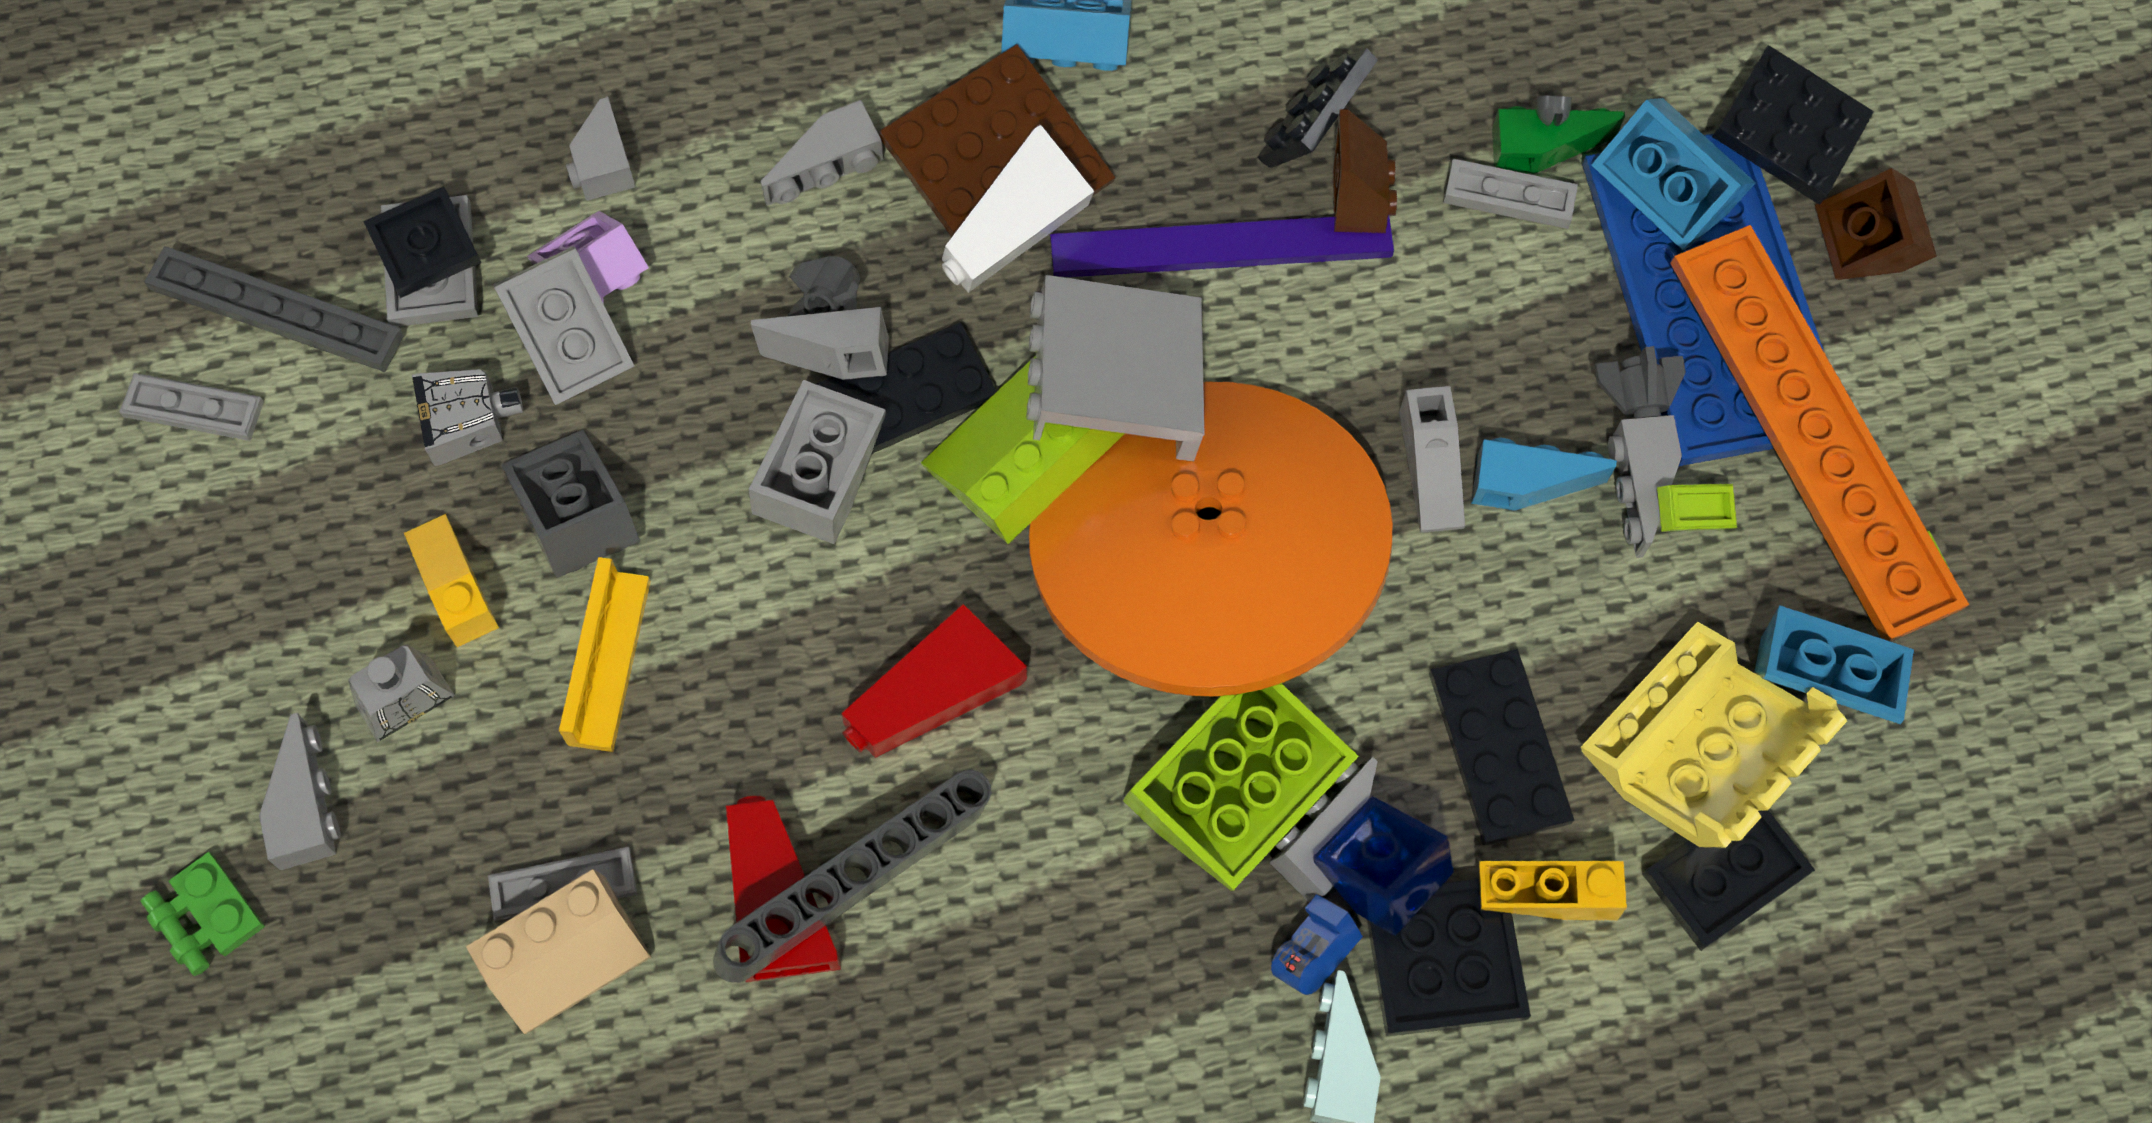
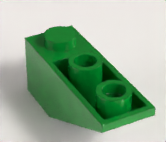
[1492,106,1625,174]

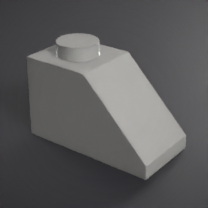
[566,97,636,201]

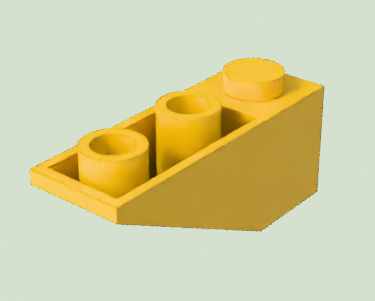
[1479,861,1627,921]

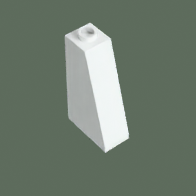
[942,125,1094,293]

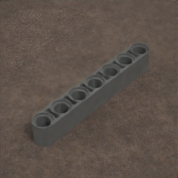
[713,770,992,983]

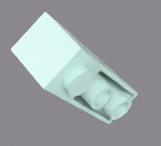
[1303,970,1380,1123]

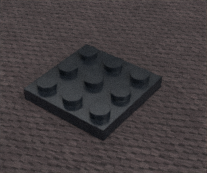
[1712,45,1874,205]
[1363,879,1531,1037]

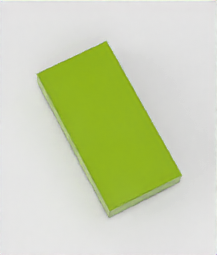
[1657,484,1737,532]

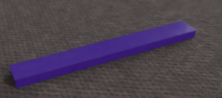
[1050,216,1394,278]

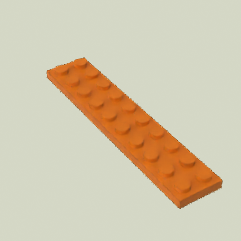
[1670,225,1969,642]

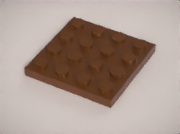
[879,44,1116,237]

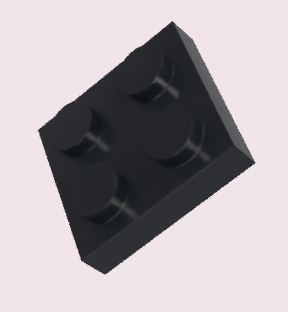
[363,186,481,298]

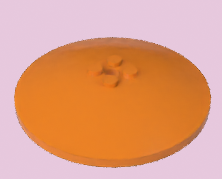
[1029,382,1393,697]

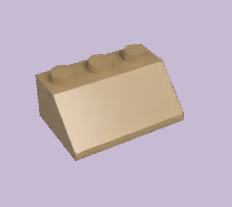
[466,869,651,1035]

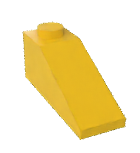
[404,514,499,647]

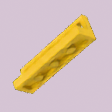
[559,557,651,752]

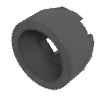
[1536,96,1572,126]

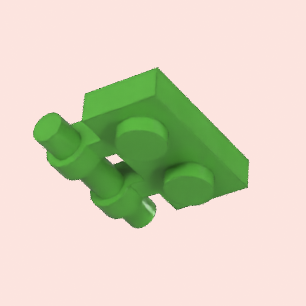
[141,852,265,976]

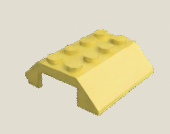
[1581,622,1847,848]

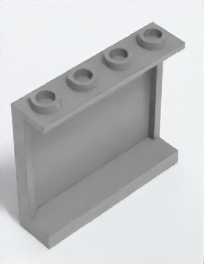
[1026,275,1204,462]

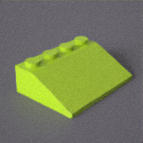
[921,356,1125,544]
[1123,683,1359,891]

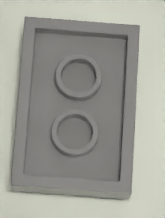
[381,195,479,327]
[493,246,634,405]

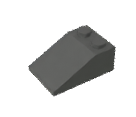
[501,429,640,578]

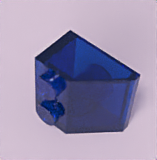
[1313,796,1454,936]

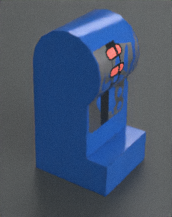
[1271,894,1363,995]

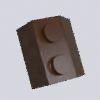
[1333,109,1397,233]
[1815,168,1937,280]

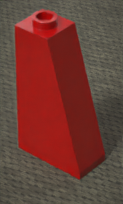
[841,604,1027,758]
[726,796,841,982]

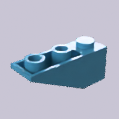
[1471,438,1617,510]

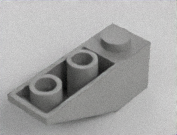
[760,100,884,206]
[751,307,889,380]
[1399,386,1465,533]
[1608,415,1682,558]
[259,712,341,870]
[1269,757,1378,902]

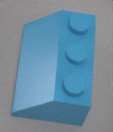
[1001,0,1132,71]
[1591,98,1756,250]
[1754,605,1914,724]

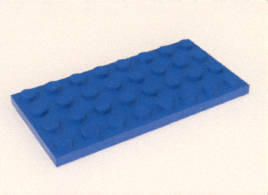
[1582,134,1824,467]

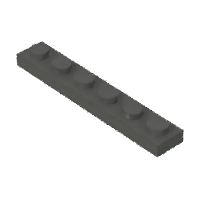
[144,246,404,372]

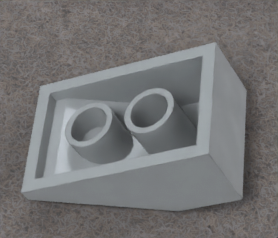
[749,380,886,544]

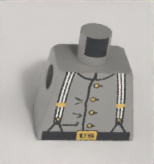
[412,369,524,466]
[348,644,455,742]

